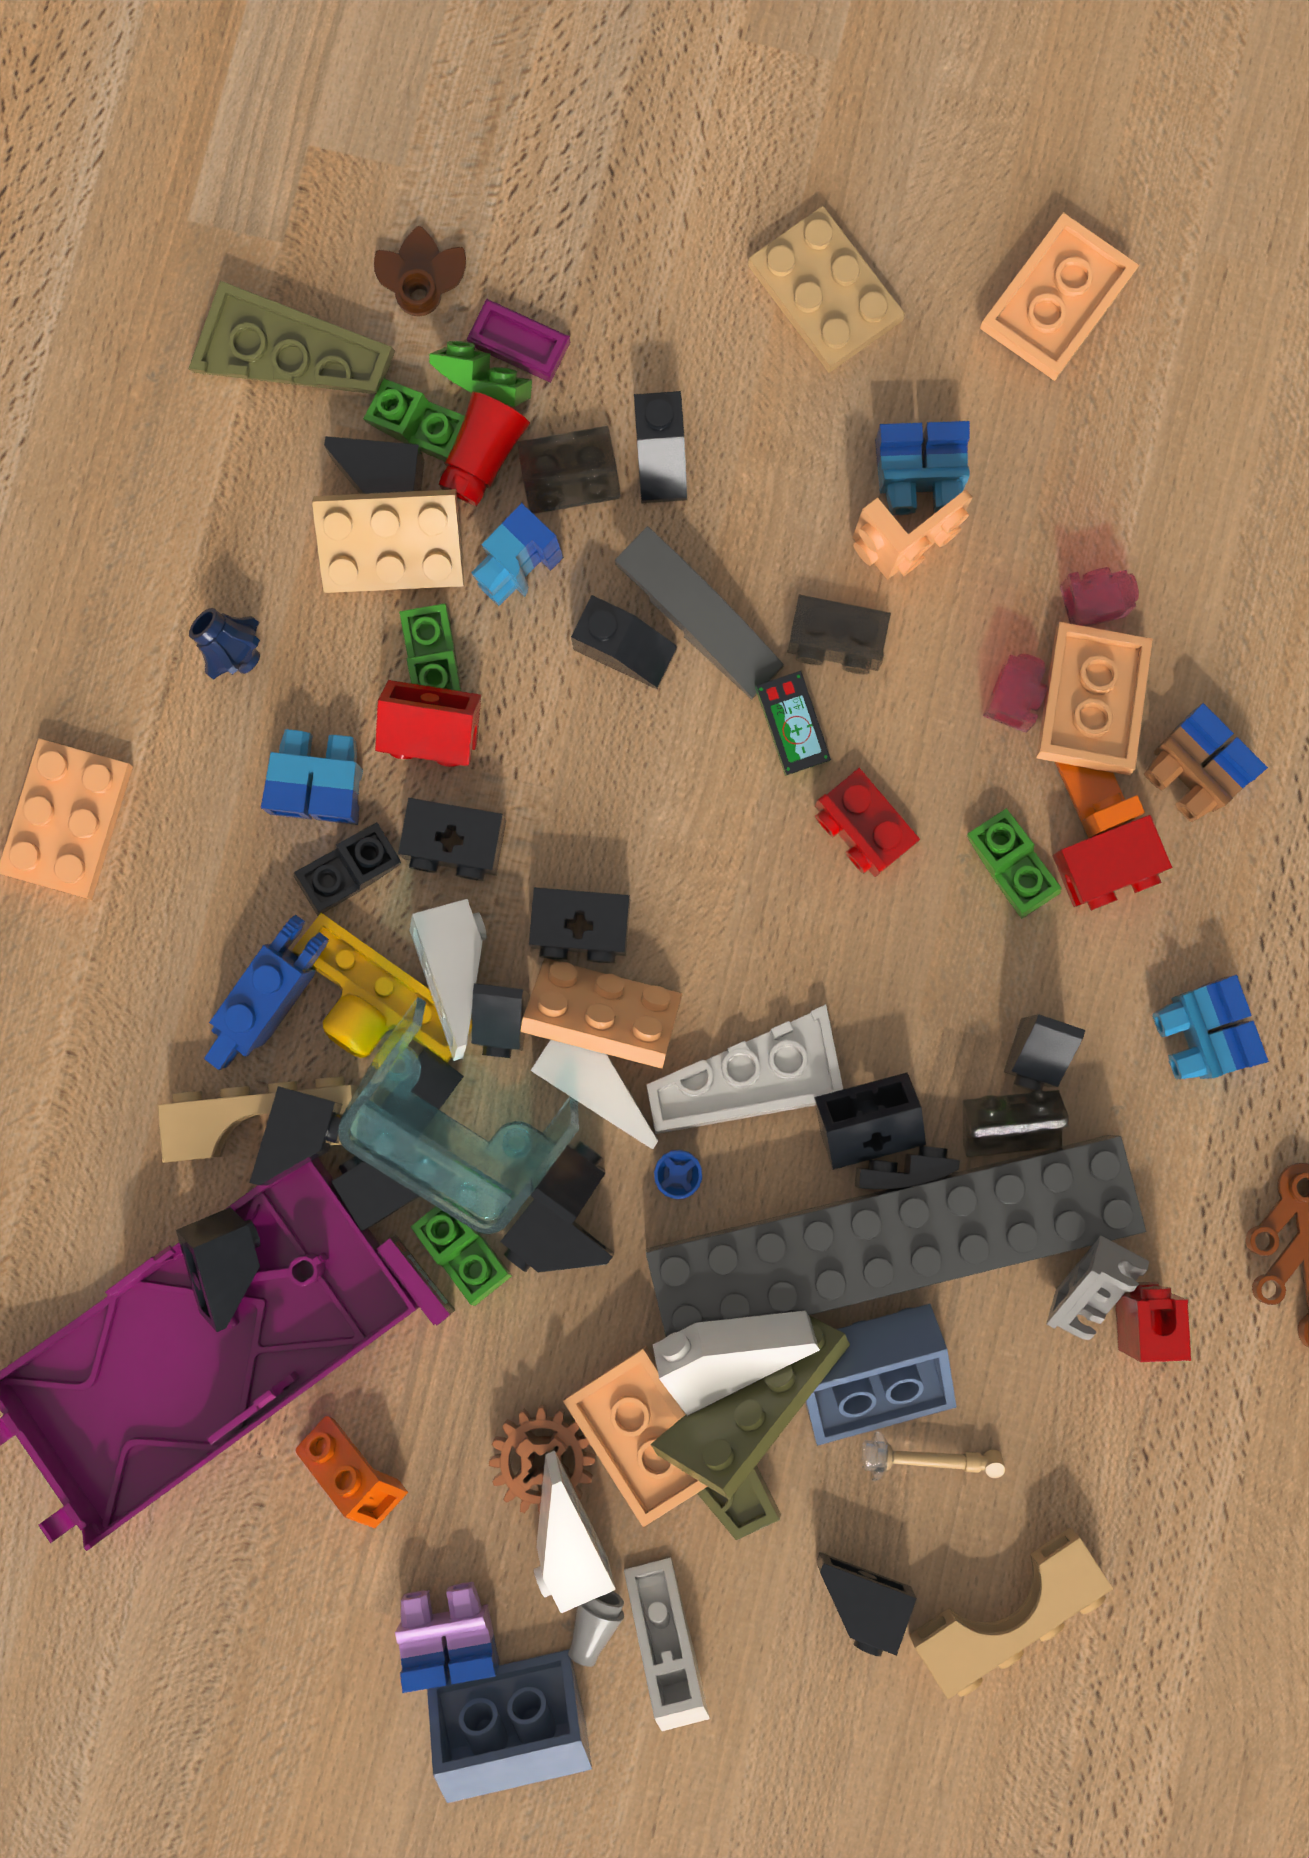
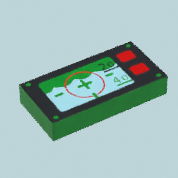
[755,671,831,776]

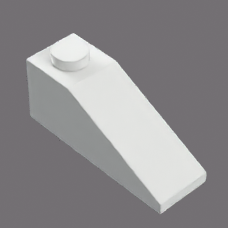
[409,899,487,1061]
[531,1040,658,1149]
[653,1311,819,1416]
[534,1451,616,1613]
[624,1558,710,1731]

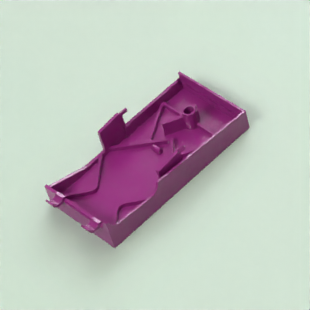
[0,1158,419,1551]

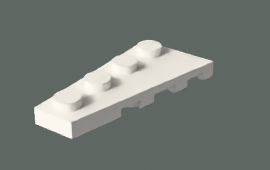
[647,1005,843,1134]

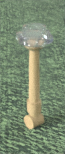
[862,1431,1005,1481]

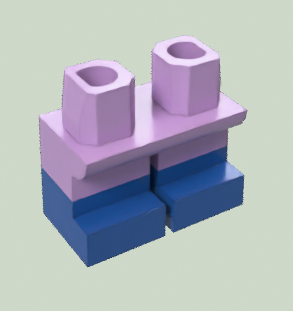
[395,1582,500,1693]

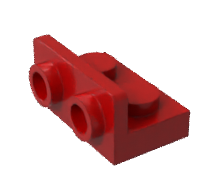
[815,768,920,877]

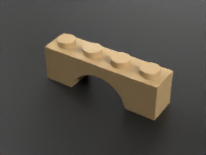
[158,1076,363,1163]
[909,1528,1113,1699]

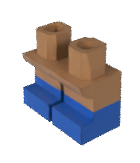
[1143,703,1268,822]

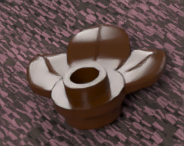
[374,226,466,316]

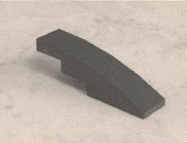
[615,526,784,700]

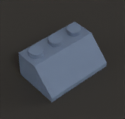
[805,1304,957,1446]
[427,1649,592,1803]

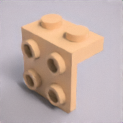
[852,490,973,580]

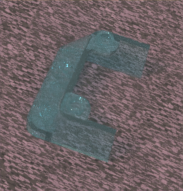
[338,997,579,1234]

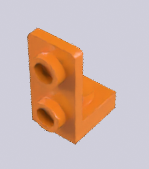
[1055,762,1145,839]
[296,1416,408,1528]

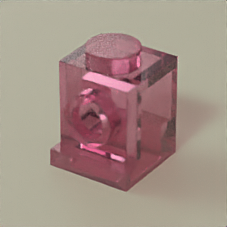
[1060,567,1139,627]
[983,654,1048,733]

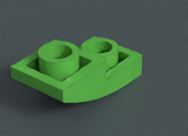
[429,341,532,407]
[363,378,465,462]
[399,603,461,691]
[967,808,1062,919]
[410,1197,512,1306]

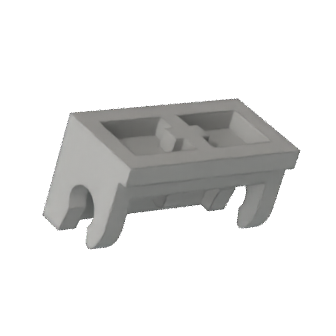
[1046,1235,1149,1340]

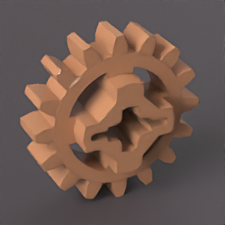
[489,1405,596,1515]

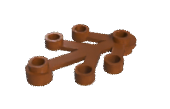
[1245,1163,1309,1348]

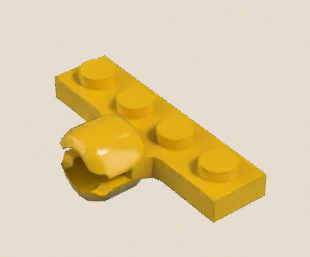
[292,913,472,1063]

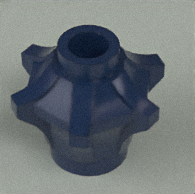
[189,608,260,680]

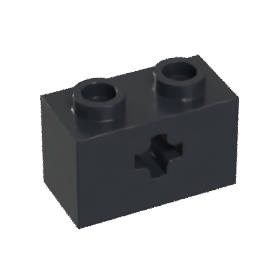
[398,798,507,881]
[529,887,631,963]
[814,1072,926,1170]

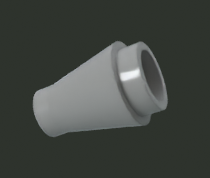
[568,1591,624,1667]

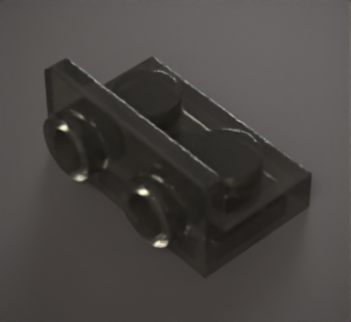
[517,426,621,514]
[787,594,891,675]
[963,1090,1069,1157]

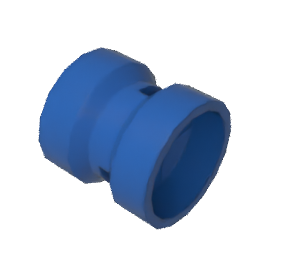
[654,1149,702,1199]

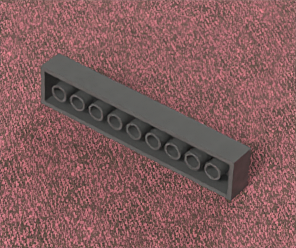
[646,1135,1146,1337]

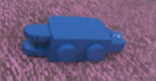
[204,914,329,1070]

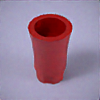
[438,392,530,506]

